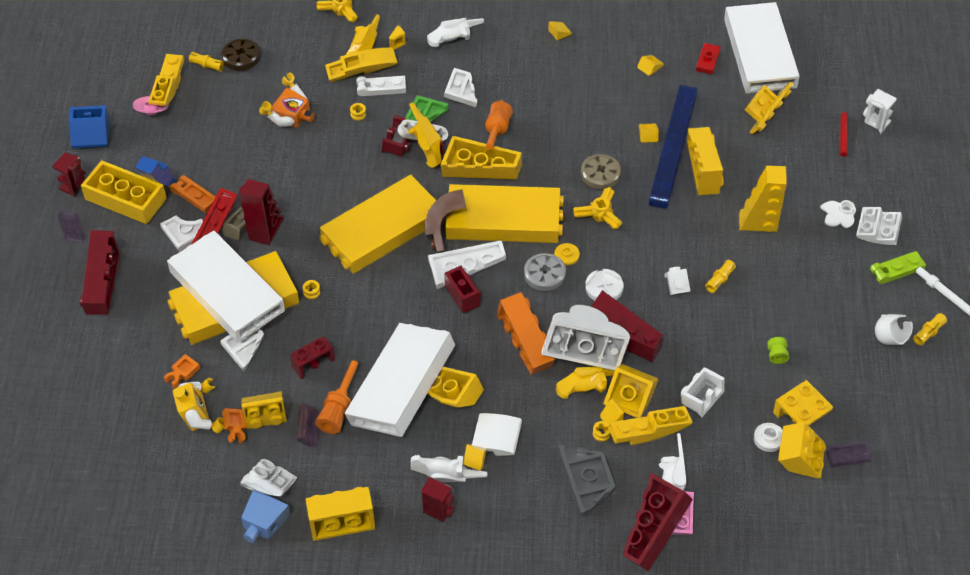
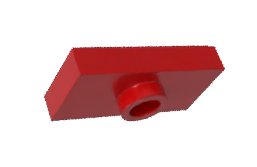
[696,43,721,75]

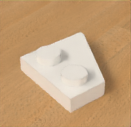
[444,68,477,107]
[221,328,264,371]

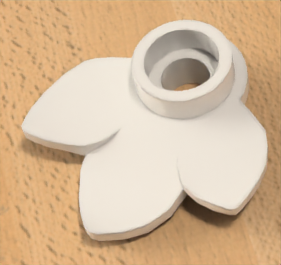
[820,200,856,228]

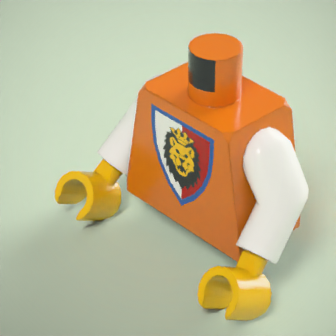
[259,73,315,128]

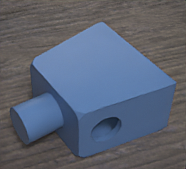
[241,490,290,543]

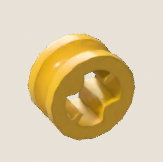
[350,103,366,121]
[303,280,320,299]
[593,421,611,442]

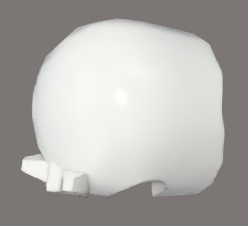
[875,314,913,345]

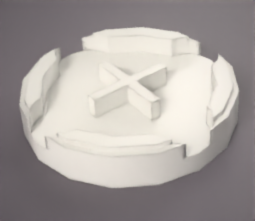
[586,269,624,301]

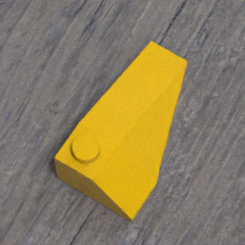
[428,367,484,407]

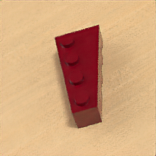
[239,179,284,246]
[80,230,120,315]
[591,290,663,363]
[623,473,693,572]

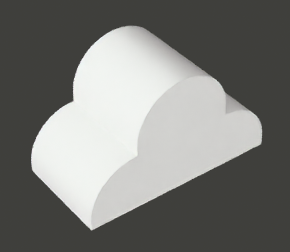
[541,305,630,370]

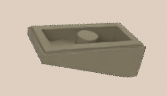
[223,206,246,240]

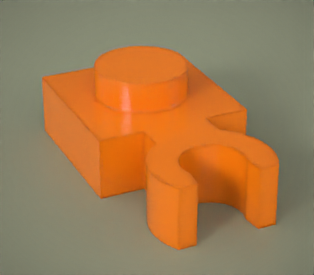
[164,354,200,388]
[222,408,246,444]

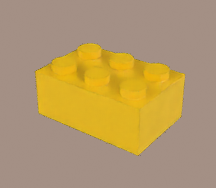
[305,487,375,541]

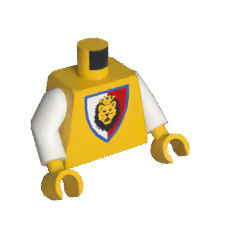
[173,378,224,433]

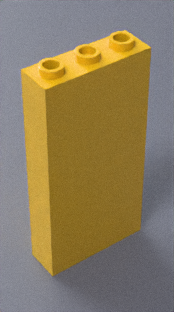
[319,174,436,274]
[446,184,564,243]
[167,251,299,345]

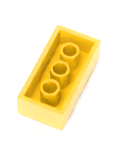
[81,160,167,224]

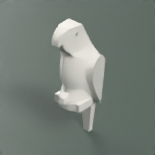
[427,18,484,47]
[659,433,686,491]
[411,455,487,482]

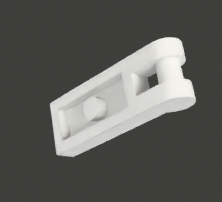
[356,76,406,96]

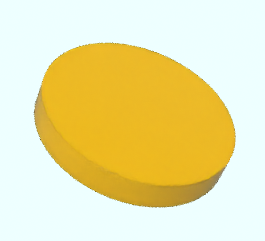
[554,243,580,265]

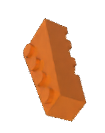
[497,292,555,375]

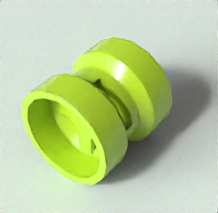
[767,337,789,364]

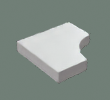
[160,215,203,251]

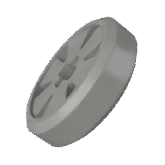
[524,253,566,291]

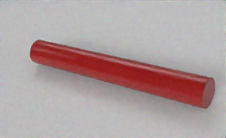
[840,112,848,157]

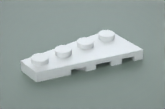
[428,241,506,289]

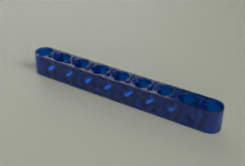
[649,85,697,209]

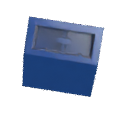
[69,105,110,148]

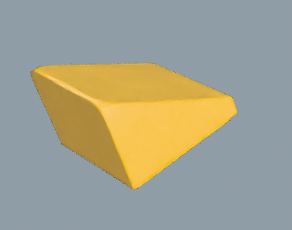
[548,21,572,41]
[389,25,406,50]
[637,55,664,76]
[639,123,659,142]
[600,399,624,424]
[463,444,487,471]

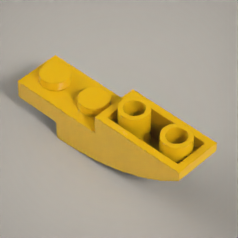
[325,47,398,82]
[148,54,184,106]
[608,406,693,445]

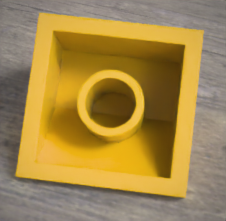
[603,364,659,418]

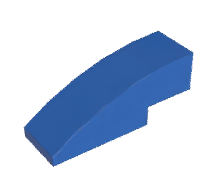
[135,156,177,186]

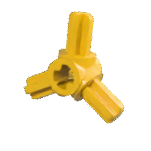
[316,0,358,23]
[573,187,622,230]

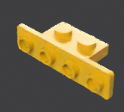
[744,81,793,134]

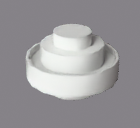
[754,423,782,452]

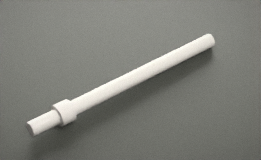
[916,267,970,316]

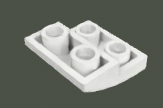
[856,207,902,245]
[472,413,522,456]

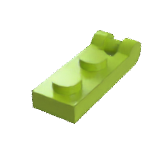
[870,251,926,284]

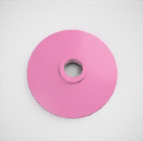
[133,96,169,115]

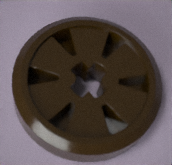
[222,38,260,71]

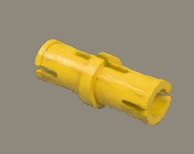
[189,52,225,72]
[705,260,736,293]
[913,313,947,346]

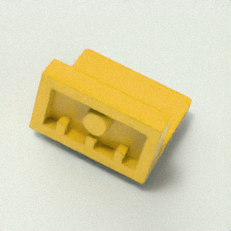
[773,380,833,426]

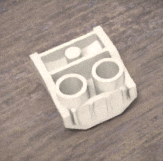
[241,459,297,496]

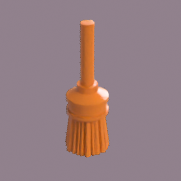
[485,100,513,150]
[315,360,359,435]

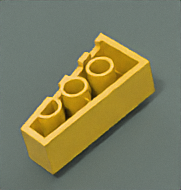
[686,127,724,195]
[441,136,523,179]
[739,166,787,232]

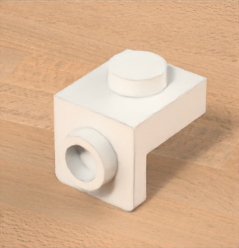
[664,267,690,295]

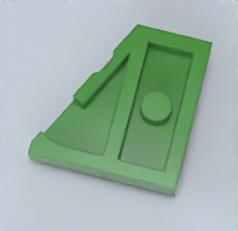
[405,95,449,122]

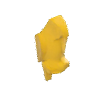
[346,14,380,55]
[408,102,442,168]
[555,367,615,399]

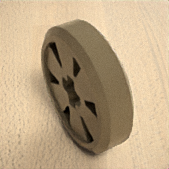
[581,154,621,189]

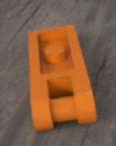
[169,175,216,214]

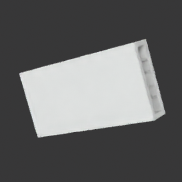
[724,2,799,93]
[167,231,285,343]
[345,323,455,437]

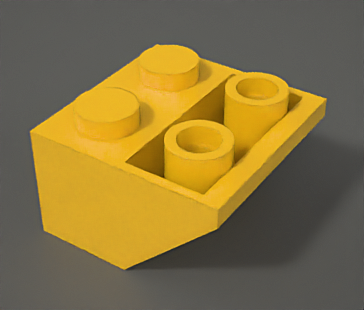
[241,391,287,429]
[778,422,826,479]

